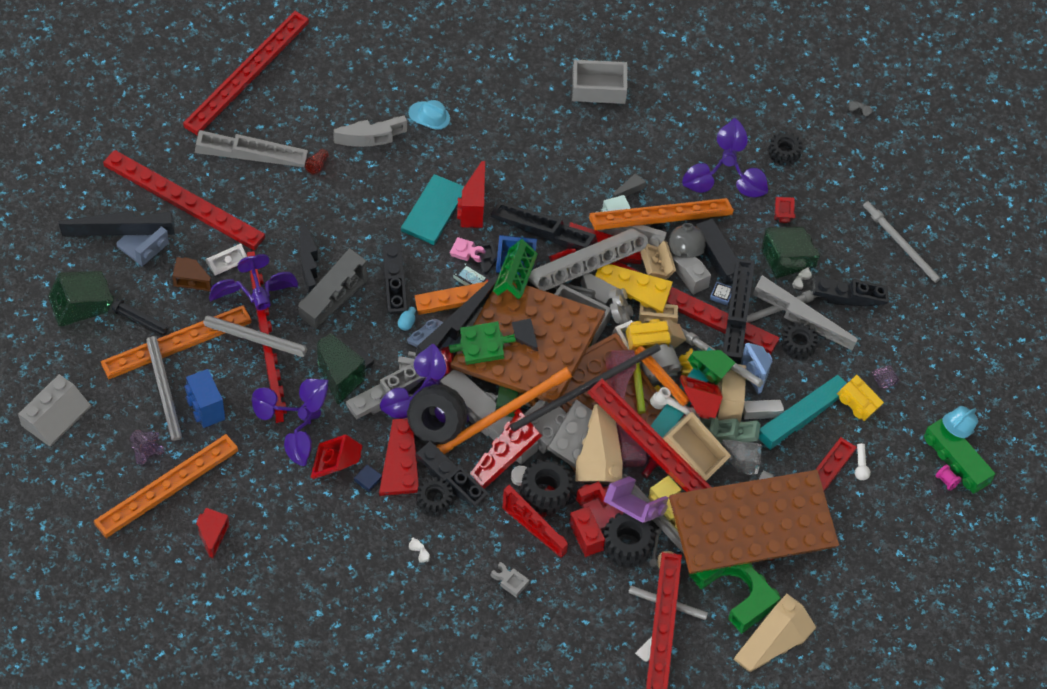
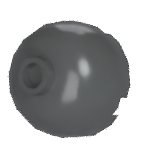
[669,223,706,257]

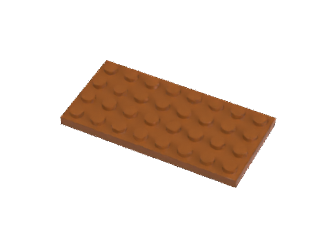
[669,470,839,574]

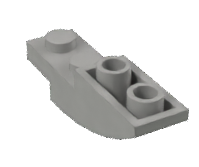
[333,115,407,147]
[346,363,423,419]

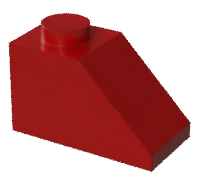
[196,508,229,558]

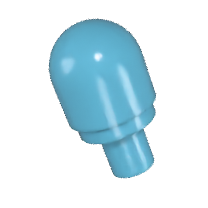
[398,307,416,331]

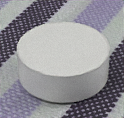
[511,466,527,486]

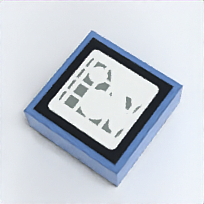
[710,282,732,306]

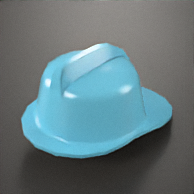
[408,100,450,129]
[942,406,978,438]

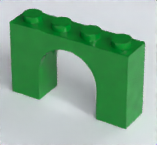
[689,563,781,634]

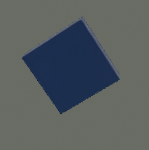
[354,465,382,492]

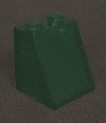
[761,227,820,279]
[48,271,113,326]
[317,333,365,404]

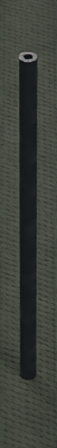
[510,344,661,432]

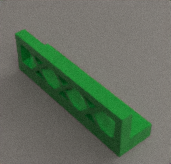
[493,239,538,299]

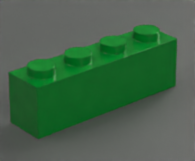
[924,419,996,494]

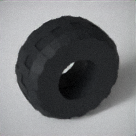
[407,384,468,445]

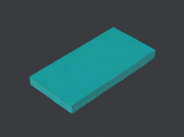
[401,174,465,245]

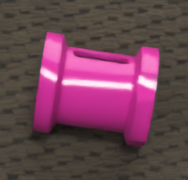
[935,465,962,491]

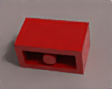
[569,506,605,557]

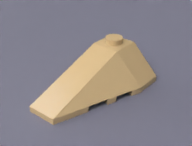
[576,404,623,485]
[734,594,816,672]

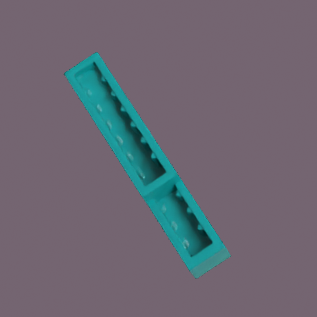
[651,347,713,437]
[758,375,847,450]

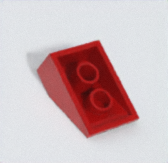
[457,161,485,228]

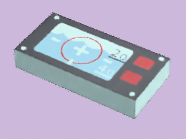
[453,262,491,286]

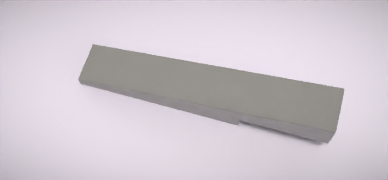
[194,130,308,167]
[753,275,858,350]

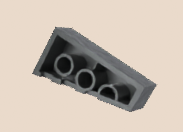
[298,248,367,329]

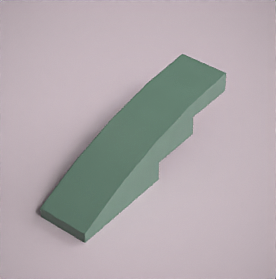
[700,417,761,443]

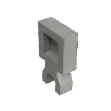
[491,562,529,598]

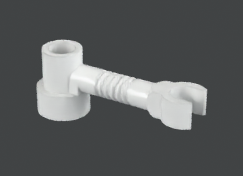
[650,387,700,420]

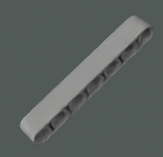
[528,229,648,291]

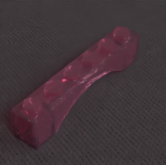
[606,350,647,467]

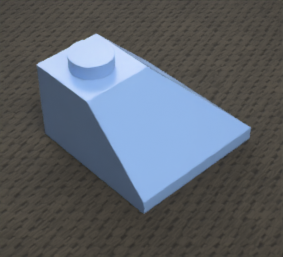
[741,343,772,394]

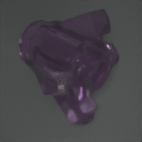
[130,430,164,465]

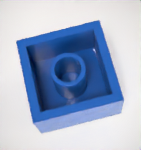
[184,369,225,428]

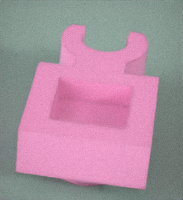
[450,237,485,262]

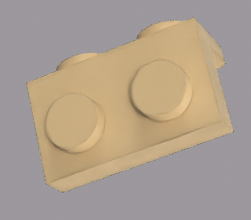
[640,241,676,280]
[639,302,678,323]

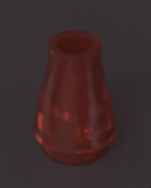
[304,149,329,174]

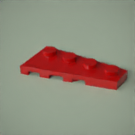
[502,485,568,558]

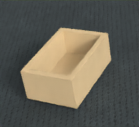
[662,412,731,481]

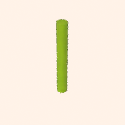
[632,362,646,414]

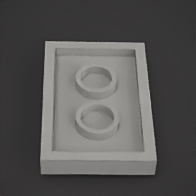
[546,400,593,468]

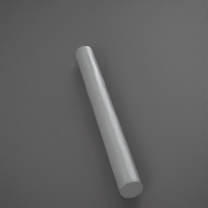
[629,586,708,620]

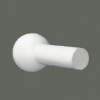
[855,444,870,480]

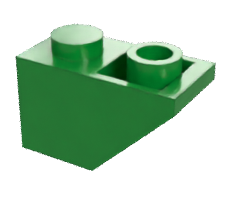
[687,350,735,385]

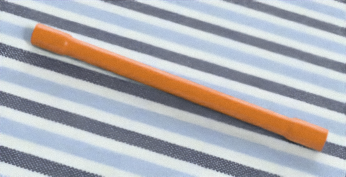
[436,366,573,454]

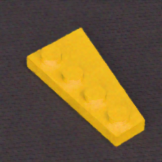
[595,264,673,313]

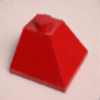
[680,375,723,419]
[311,434,363,479]

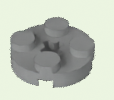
[609,288,633,325]

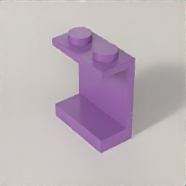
[604,476,669,523]

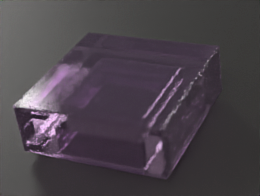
[872,365,899,389]

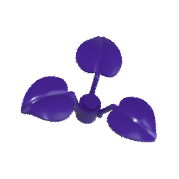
[682,118,768,197]
[209,254,298,310]
[380,343,469,423]
[252,378,328,466]

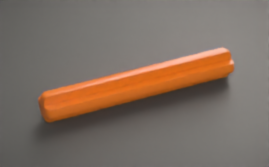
[635,346,690,406]

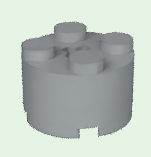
[640,344,682,386]

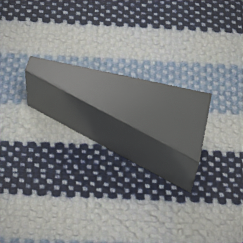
[612,173,646,198]

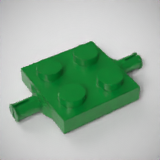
[449,321,516,365]

